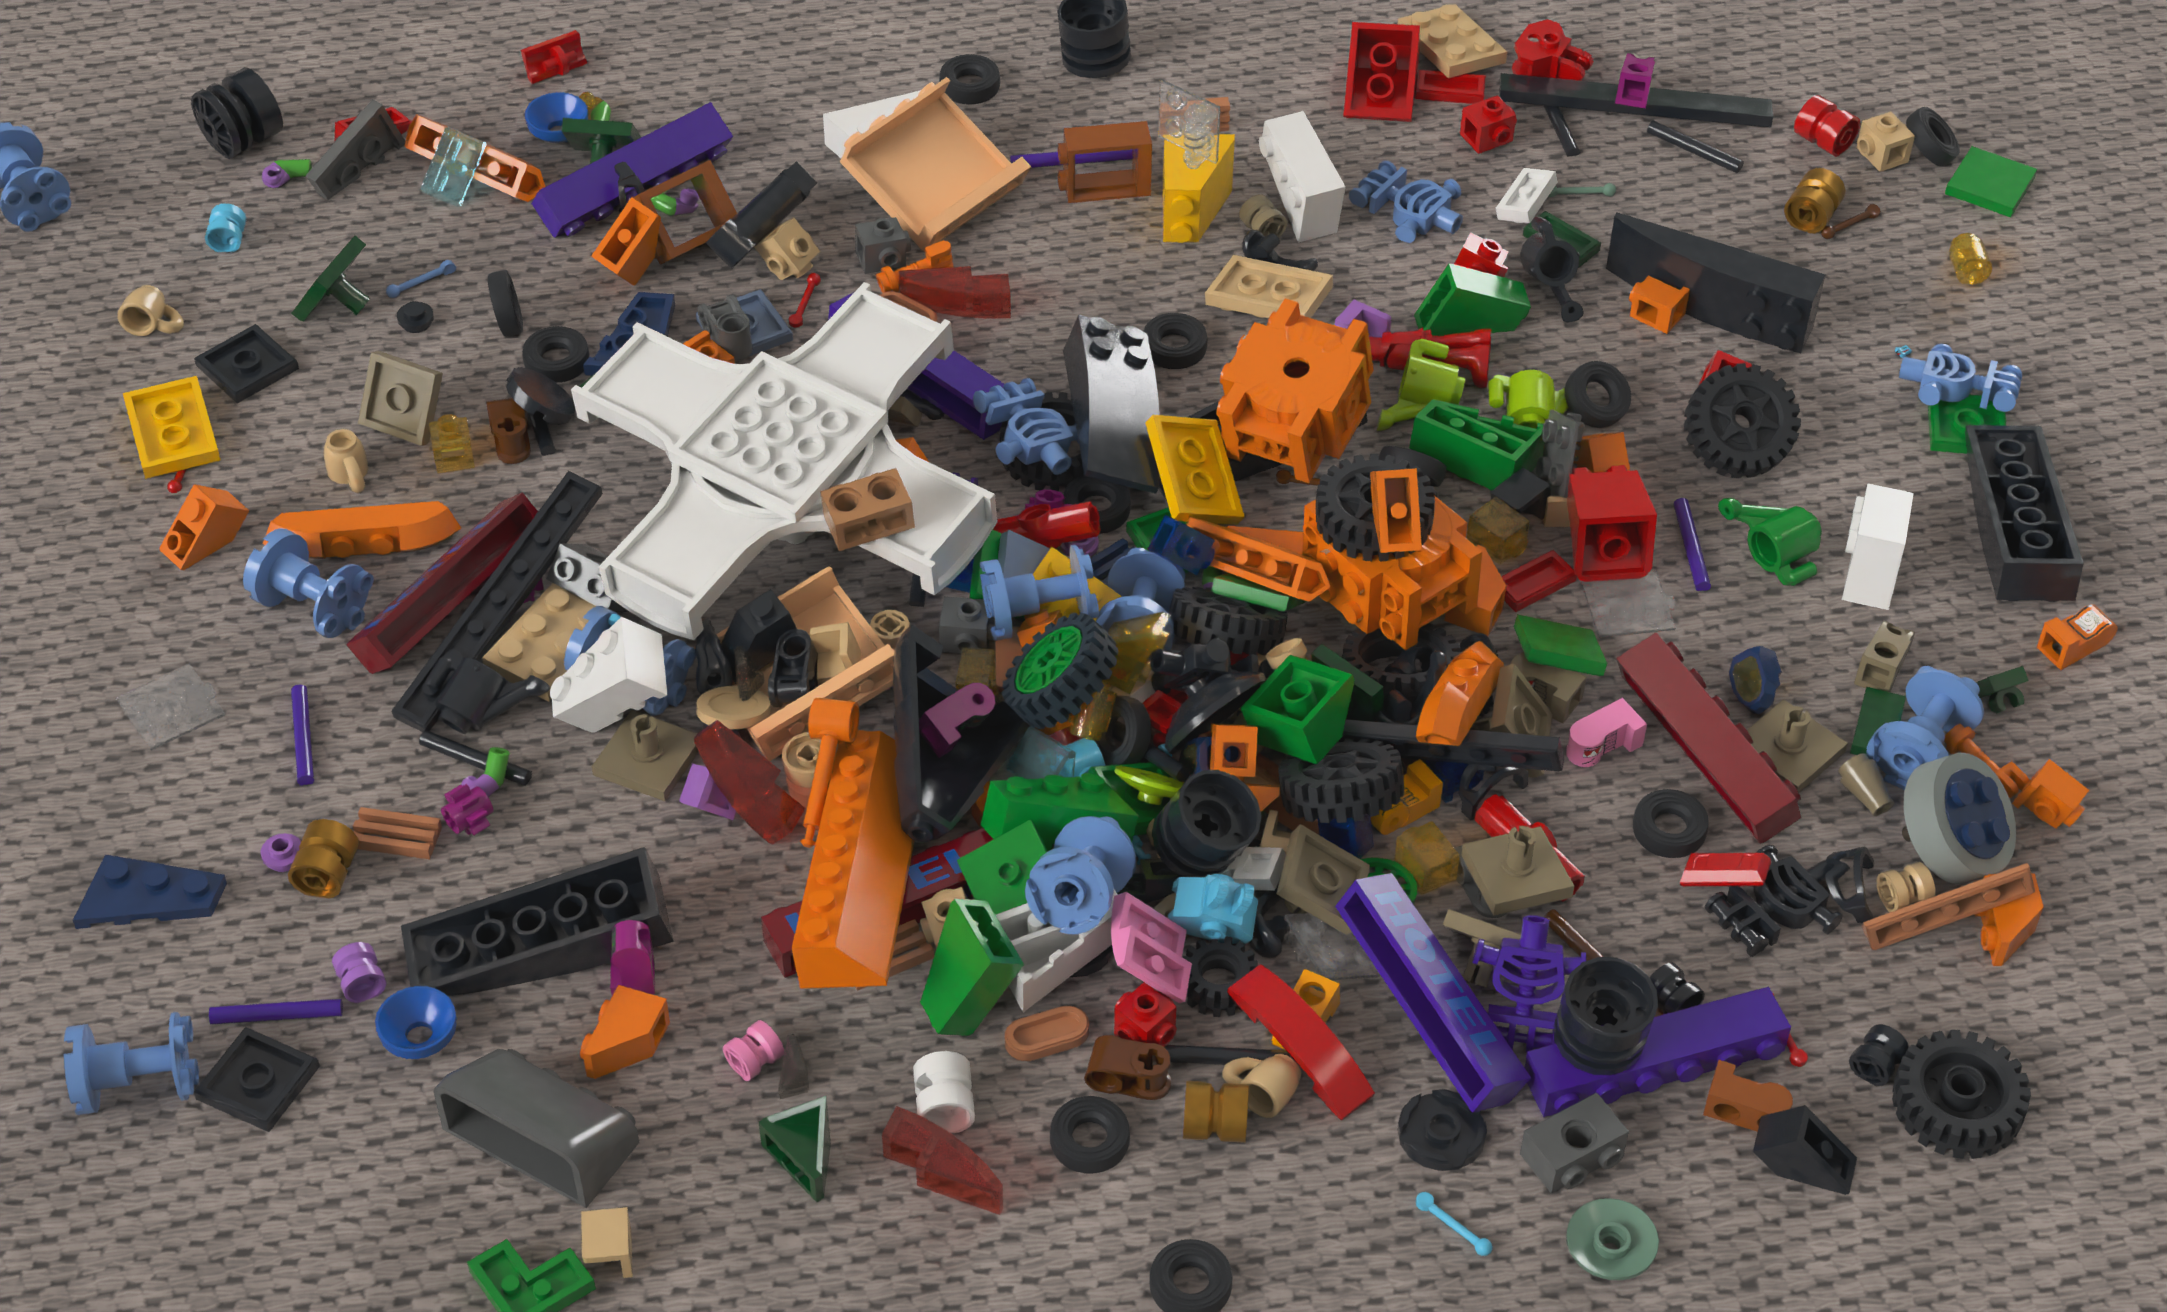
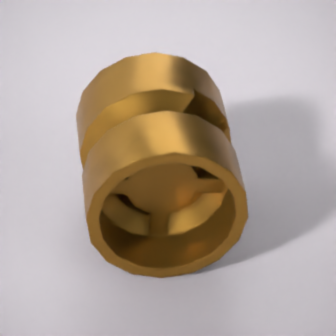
[1784,168,1846,234]
[288,819,359,899]
[1183,1081,1249,1143]

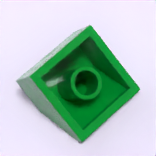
[1241,655,1355,764]

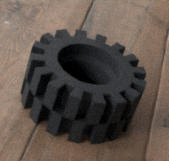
[1182,936,1258,1017]

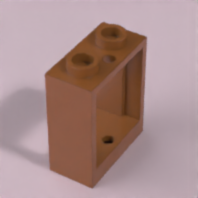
[1058,121,1152,203]
[628,160,737,264]

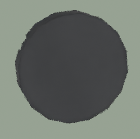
[506,367,576,425]
[1397,1089,1487,1171]

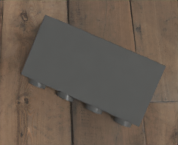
[434,1049,639,1208]

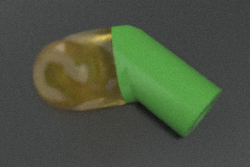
[579,92,611,121]

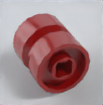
[1794,95,1861,157]

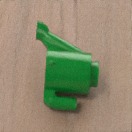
[1718,498,1822,586]

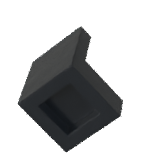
[1490,467,1551,521]

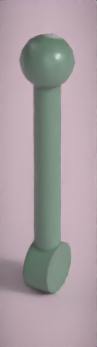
[1548,183,1616,197]

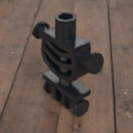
[1150,639,1275,694]
[1705,845,1843,957]

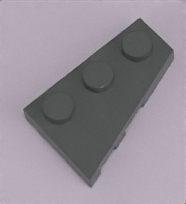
[306,99,405,200]

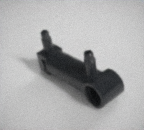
[706,161,817,269]

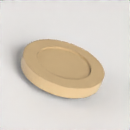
[696,686,770,729]

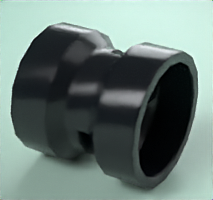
[1649,962,1705,1014]
[1849,1024,1909,1086]

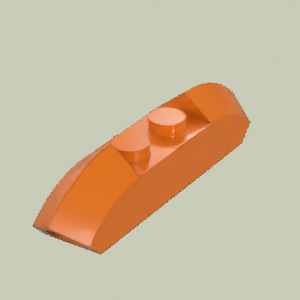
[404,114,546,202]
[262,501,461,559]
[1178,516,1331,602]
[1415,641,1504,746]

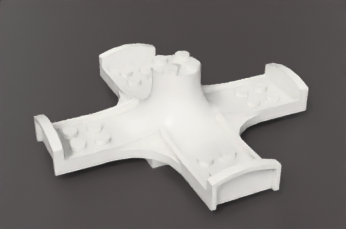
[571,282,997,640]

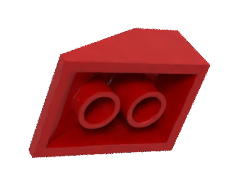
[1343,22,1420,122]

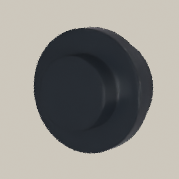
[397,301,434,333]

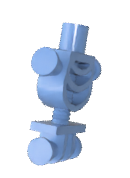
[1349,160,1463,243]
[1899,344,2022,412]
[973,378,1079,475]

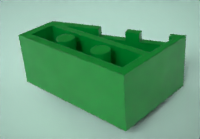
[1409,399,1545,491]
[981,773,1139,851]

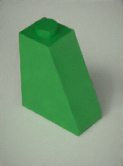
[1414,263,1531,336]
[920,898,1024,1036]

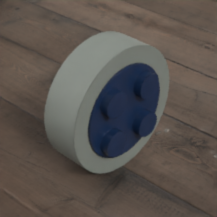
[1902,753,2016,884]

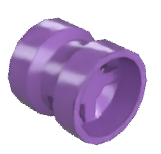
[332,942,386,1003]

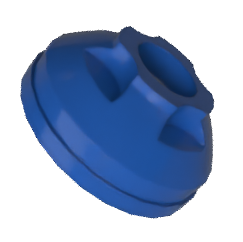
[525,92,588,143]
[375,986,457,1059]

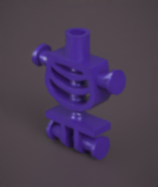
[1472,915,1586,1052]

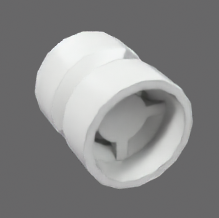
[913,1051,975,1135]

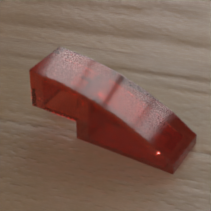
[899,266,1011,319]
[694,720,806,845]
[882,1106,1003,1215]

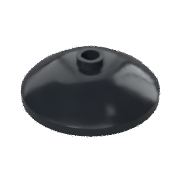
[1165,671,1267,754]

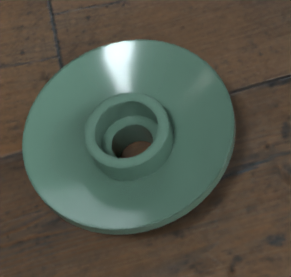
[1566,1198,1659,1280]

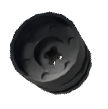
[1057,0,1131,78]
[191,67,283,159]
[1152,770,1261,877]
[1553,957,1658,1075]

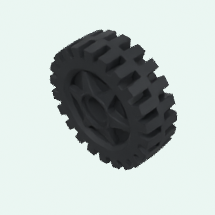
[1684,363,1801,478]
[1316,454,1435,561]
[1169,587,1288,655]
[1278,738,1404,823]
[1892,1030,2031,1159]

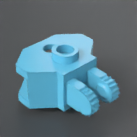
[1168,874,1258,944]

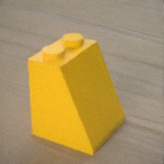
[1163,134,1235,243]

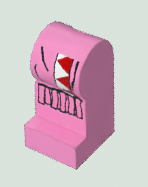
[1566,698,1647,767]

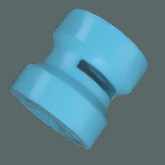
[205,204,246,252]

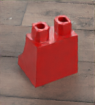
[1567,465,1657,582]

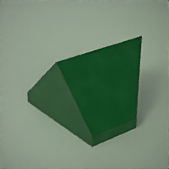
[759,1095,831,1202]

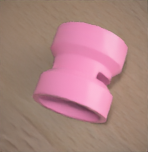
[723,1020,785,1081]

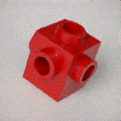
[1460,95,1517,154]
[1454,232,1509,277]
[1114,982,1177,1047]

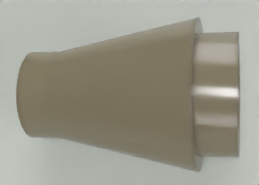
[1838,754,1895,816]

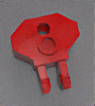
[1512,19,1594,81]

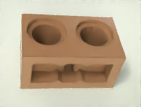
[820,468,915,551]

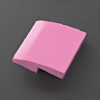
[1111,892,1192,1004]

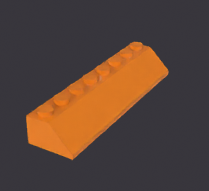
[792,730,915,989]

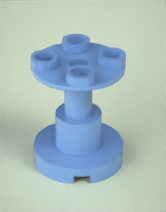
[0,122,71,232]
[243,528,374,638]
[980,545,1099,641]
[1096,547,1185,670]
[564,606,696,716]
[1867,666,1984,790]
[1025,816,1136,934]
[64,1012,199,1115]

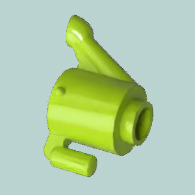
[1376,339,1465,431]
[1488,369,1587,429]

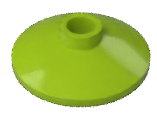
[1114,766,1185,805]

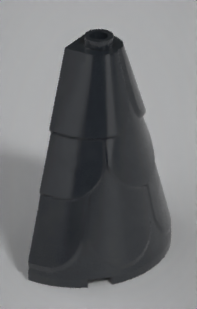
[893,625,1031,842]

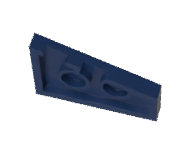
[583,292,675,376]
[73,854,227,929]

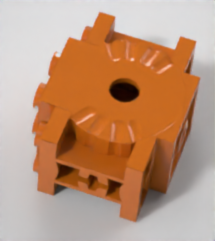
[1217,298,1374,483]
[1302,496,1482,651]

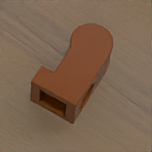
[1703,1060,1793,1132]

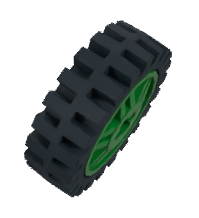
[1002,613,1118,729]

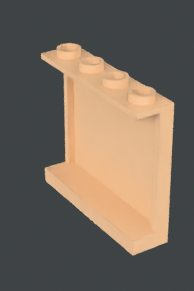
[840,77,1031,252]
[694,566,894,762]

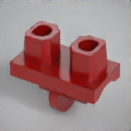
[520,30,587,84]

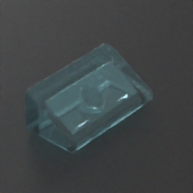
[420,126,487,207]
[1007,727,1076,779]

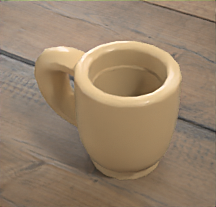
[118,285,184,336]
[324,429,369,493]
[1222,1054,1301,1118]

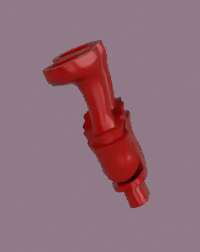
[1369,327,1492,388]

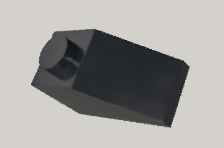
[721,589,797,684]
[1753,1105,1857,1195]

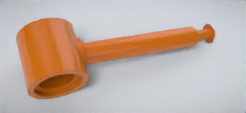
[800,698,860,848]

